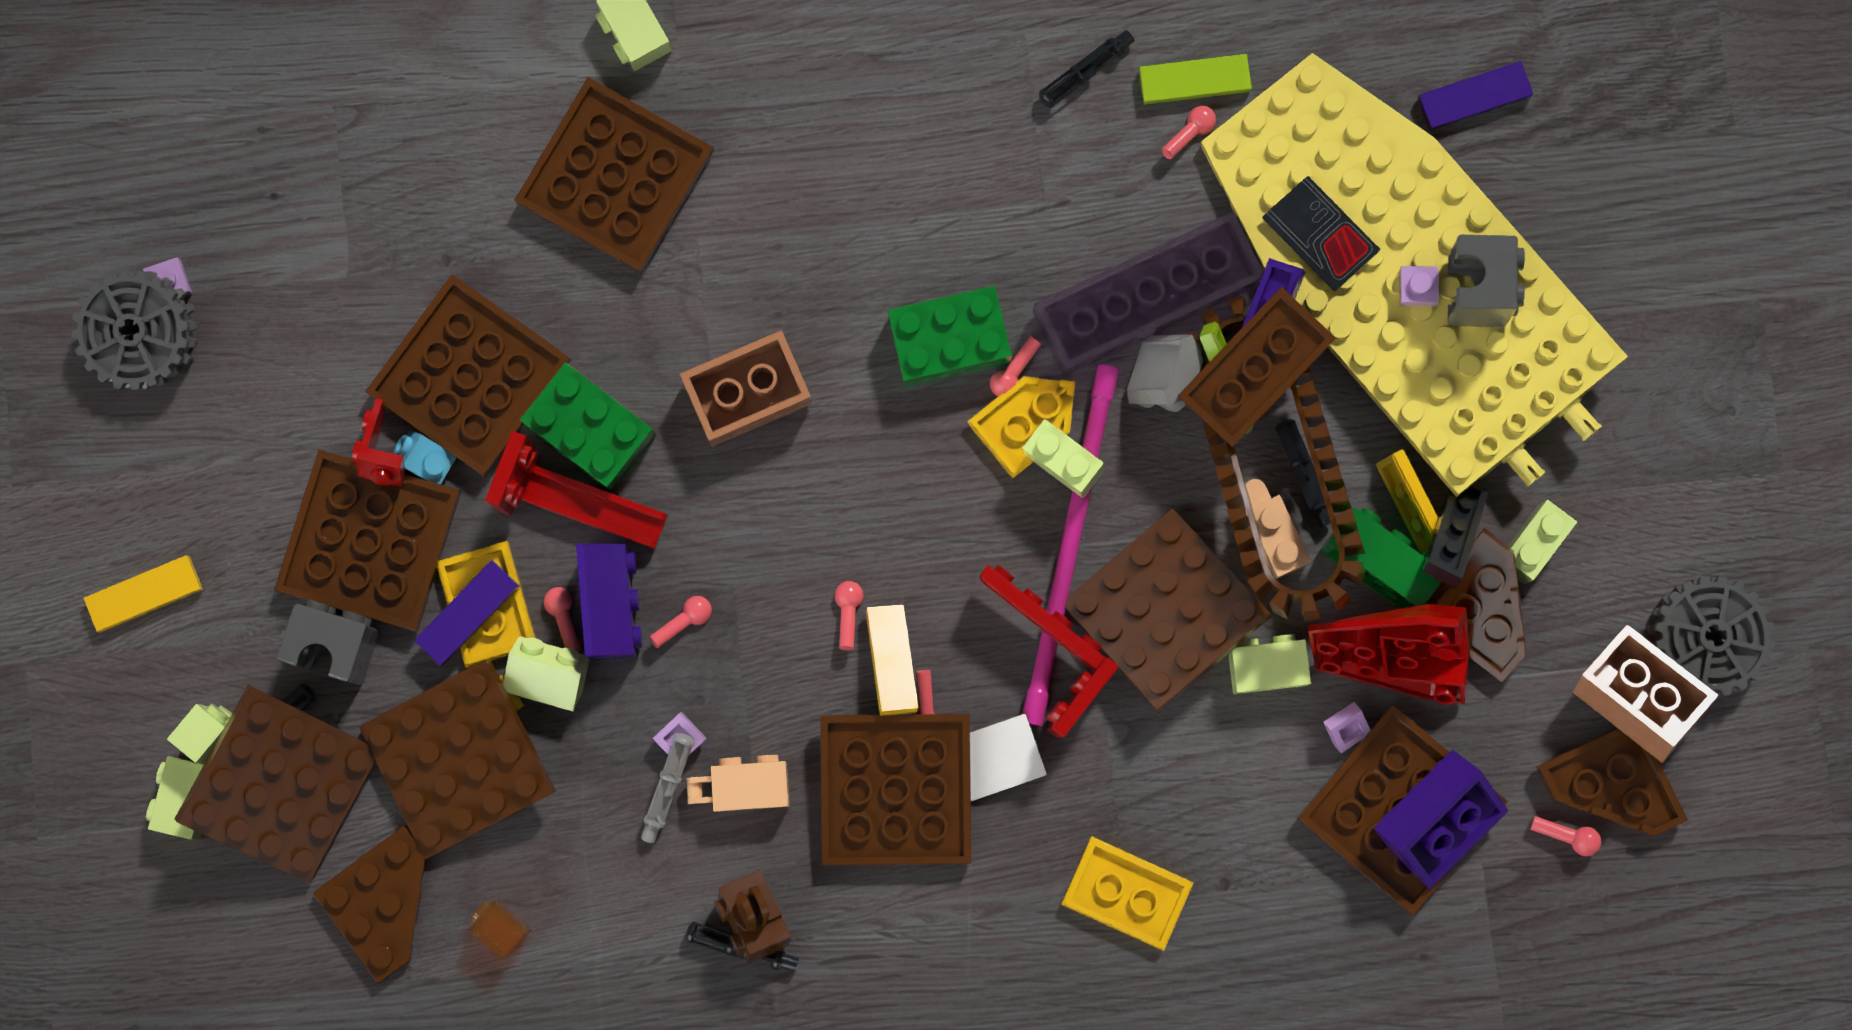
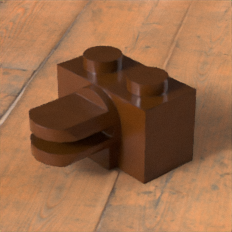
[715,870,791,964]

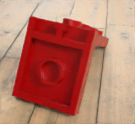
[485,431,668,549]
[979,565,1119,738]

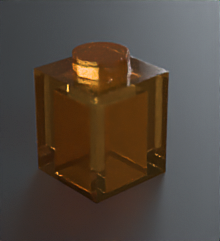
[468,900,532,959]

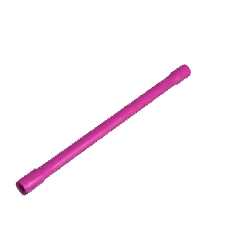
[1022,365,1119,727]

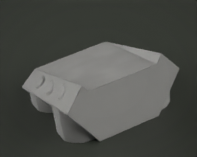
[1127,335,1203,412]

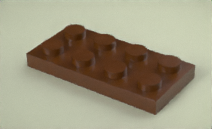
[1178,287,1336,447]

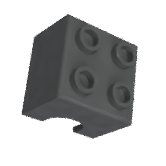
[1448,234,1525,327]
[277,599,379,685]

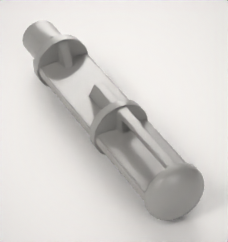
[641,733,695,843]

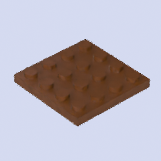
[514,77,714,274]
[365,274,572,478]
[274,449,461,632]
[1065,508,1271,713]
[359,658,556,859]
[174,684,375,883]
[1297,705,1508,916]
[820,713,971,865]

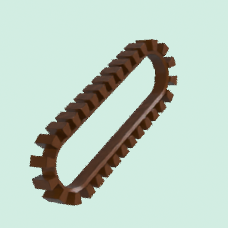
[1189,297,1366,621]

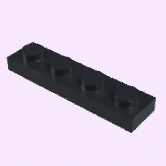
[1422,483,1489,589]

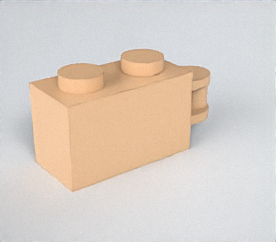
[1246,479,1311,580]
[686,755,790,812]

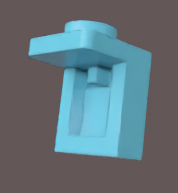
[394,430,456,485]

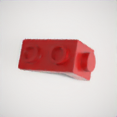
[352,398,405,486]

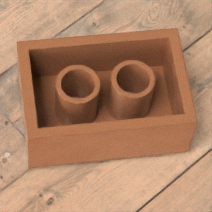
[680,330,813,447]
[1573,625,1718,763]

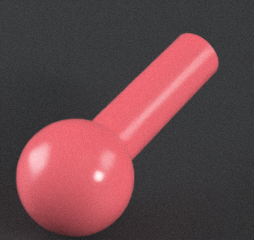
[1161,106,1216,159]
[990,335,1042,397]
[834,581,864,650]
[543,587,581,652]
[649,596,712,648]
[916,670,936,714]
[1530,816,1602,857]

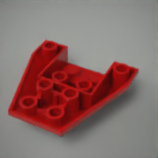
[1308,604,1470,705]

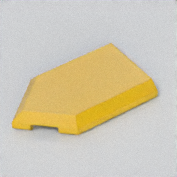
[967,376,1075,478]

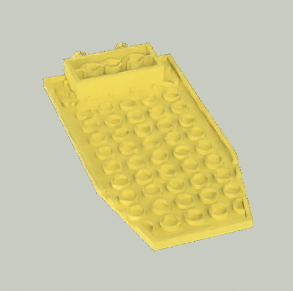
[1201,53,1628,497]

